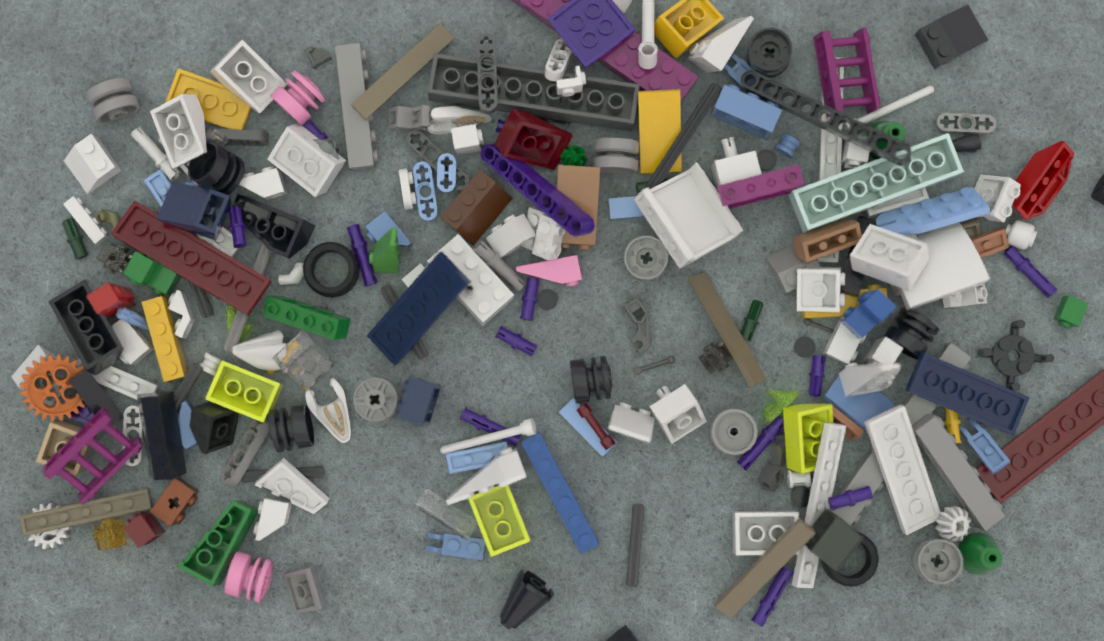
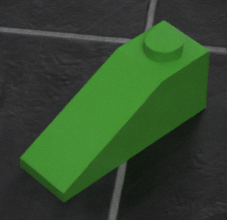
[369,227,401,274]

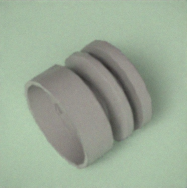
[624,236,669,280]
[353,378,401,422]
[912,539,963,584]

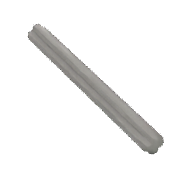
[224,243,272,353]

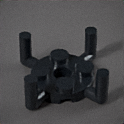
[977,320,1054,391]

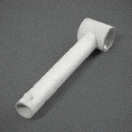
[638,0,658,69]

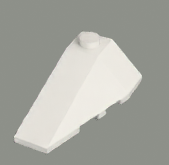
[839,363,900,397]
[446,447,526,505]

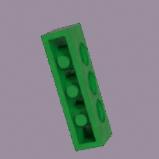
[263,295,351,340]

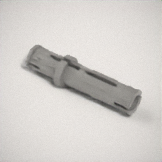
[473,240,526,292]

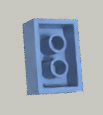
[711,84,782,140]

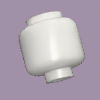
[1005,220,1037,250]

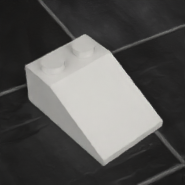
[687,16,754,73]
[209,40,287,114]
[150,94,207,169]
[607,402,655,443]

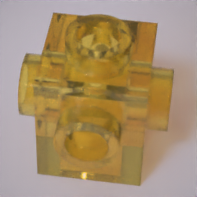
[93,517,127,550]

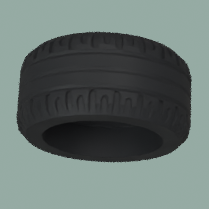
[303,242,360,298]
[821,532,879,587]

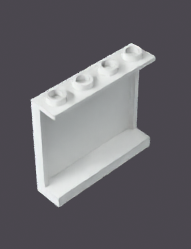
[634,163,743,269]

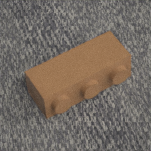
[792,217,862,262]

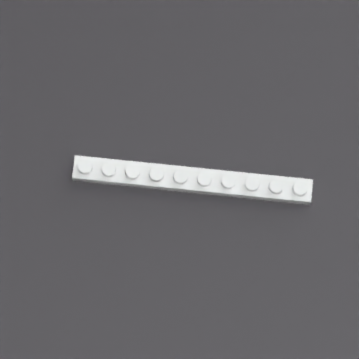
[817,57,844,263]

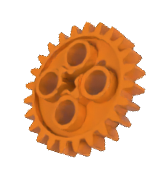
[20,353,85,421]

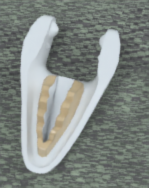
[427,106,492,135]
[305,378,351,443]

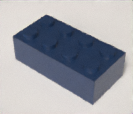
[396,377,441,426]

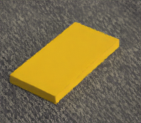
[165,68,252,130]
[638,89,682,174]

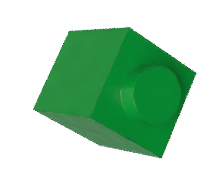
[1053,295,1088,329]

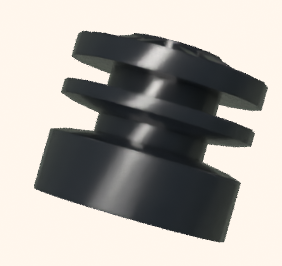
[747,28,792,78]
[188,142,245,195]
[883,307,940,360]
[570,356,613,403]
[269,404,314,453]

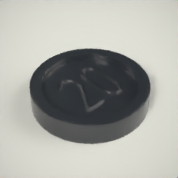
[757,149,777,170]
[537,289,558,310]
[794,337,815,357]
[790,486,810,507]

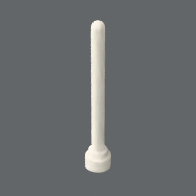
[842,86,934,131]
[440,418,537,454]

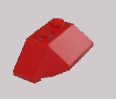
[1013,141,1075,220]

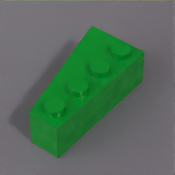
[177,500,258,586]

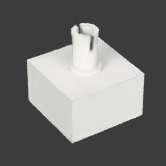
[711,137,761,191]
[649,384,707,444]

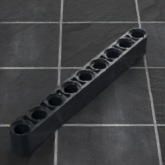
[741,70,912,166]

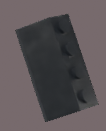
[49,280,124,376]
[137,391,187,480]

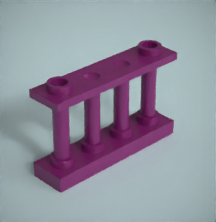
[813,27,880,117]
[717,165,805,209]
[43,407,143,505]

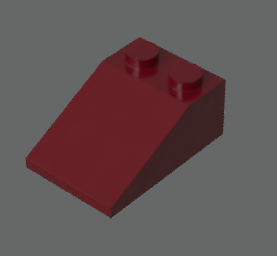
[495,108,573,170]

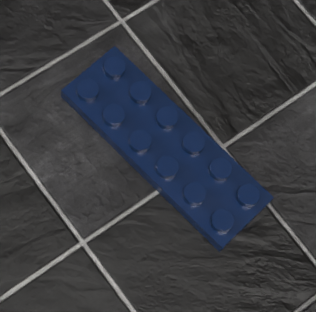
[367,251,471,365]
[905,352,1030,436]

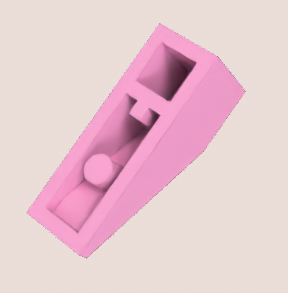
[516,254,582,286]

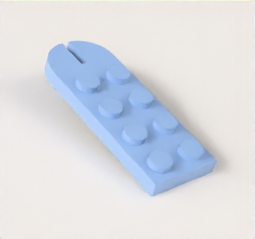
[876,187,990,237]

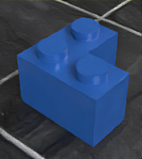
[841,289,897,339]

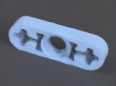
[413,162,438,222]

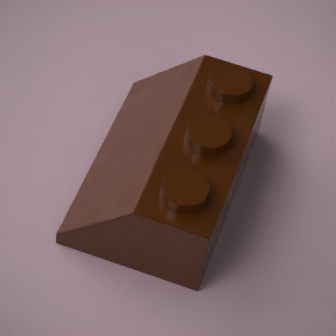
[441,169,513,246]

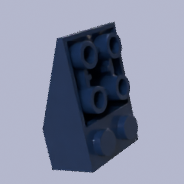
[157,182,231,241]

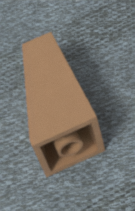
[557,165,600,250]

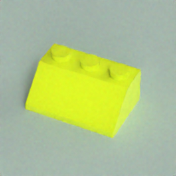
[205,361,283,423]
[783,404,833,474]

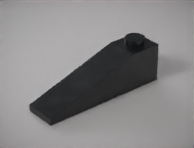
[232,194,315,259]

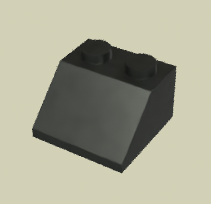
[189,401,239,455]
[805,508,864,572]

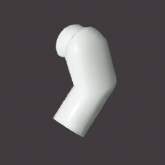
[279,262,304,285]

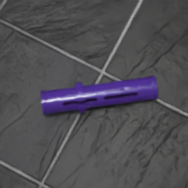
[346,224,378,287]
[1003,246,1057,298]
[460,407,521,447]
[736,415,784,471]
[751,566,794,627]

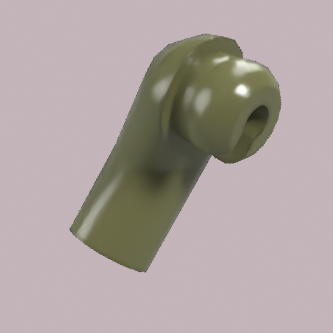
[96,209,120,230]

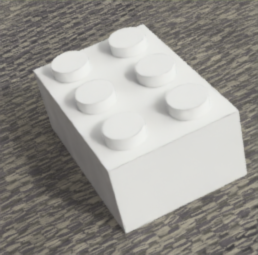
[732,510,799,555]

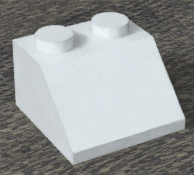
[64,134,122,194]
[11,345,67,406]

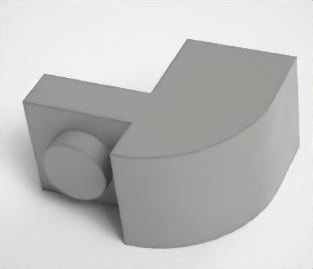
[388,105,431,131]

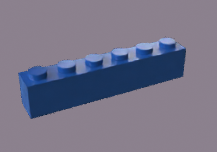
[521,432,599,554]

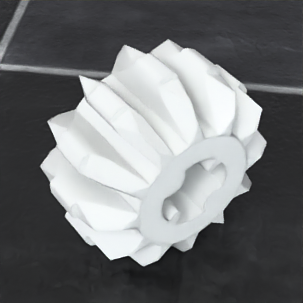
[935,506,972,542]

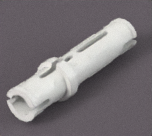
[130,127,181,181]

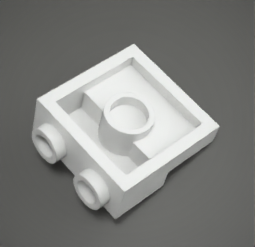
[974,174,1021,223]
[522,206,566,261]
[797,268,845,312]

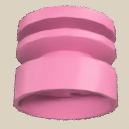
[270,70,326,126]
[224,551,273,603]

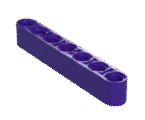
[480,144,595,236]

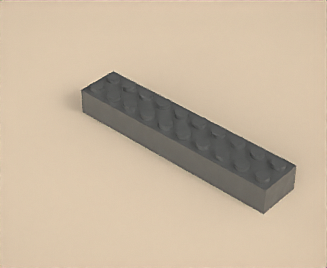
[427,53,640,131]

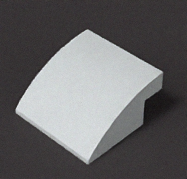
[890,222,990,311]

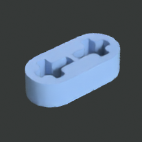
[437,153,457,194]

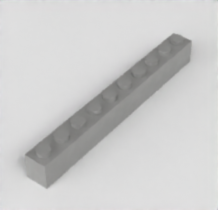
[829,343,971,526]

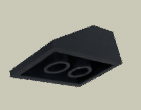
[914,5,988,70]

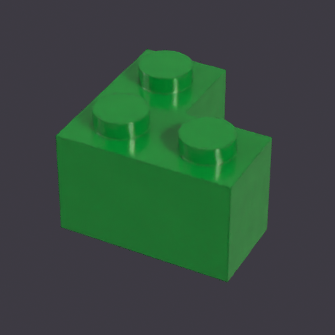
[123,251,181,296]

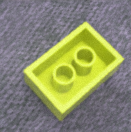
[468,484,531,557]

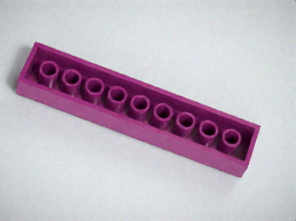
[511,0,698,104]

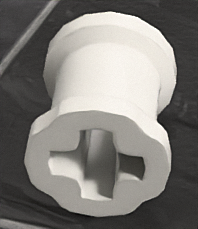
[787,470,811,489]

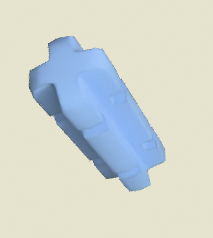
[116,307,149,330]

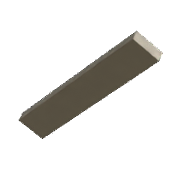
[351,23,454,120]
[688,272,767,388]
[19,488,152,537]
[714,518,816,618]

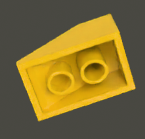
[654,0,725,59]

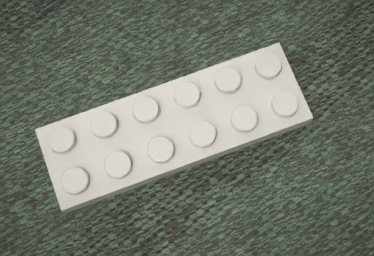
[865,404,940,535]

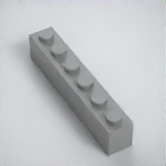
[335,43,379,171]
[912,414,1005,531]

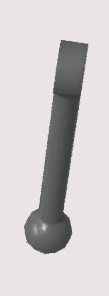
[804,318,834,333]
[633,356,675,375]

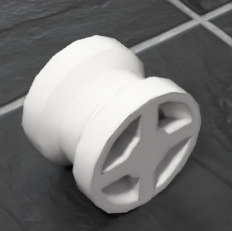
[199,352,223,376]

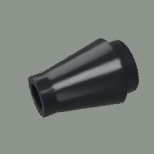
[952,132,981,153]

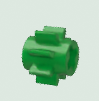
[560,145,587,166]

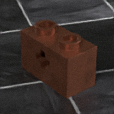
[150,477,199,526]

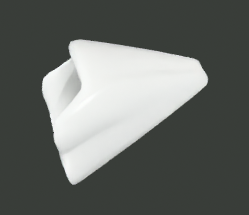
[232,330,287,371]

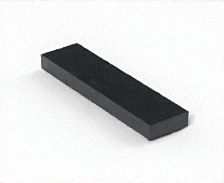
[841,216,876,298]

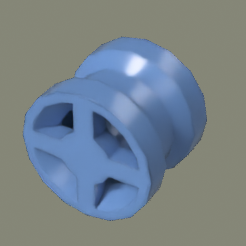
[775,134,801,159]

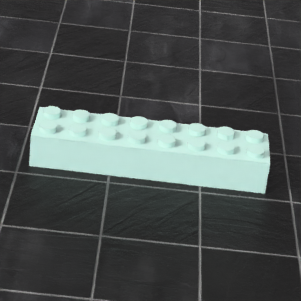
[789,133,964,233]

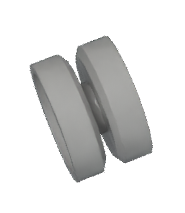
[85,78,140,124]
[593,138,639,174]
[708,409,758,455]

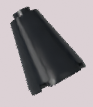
[500,570,554,629]

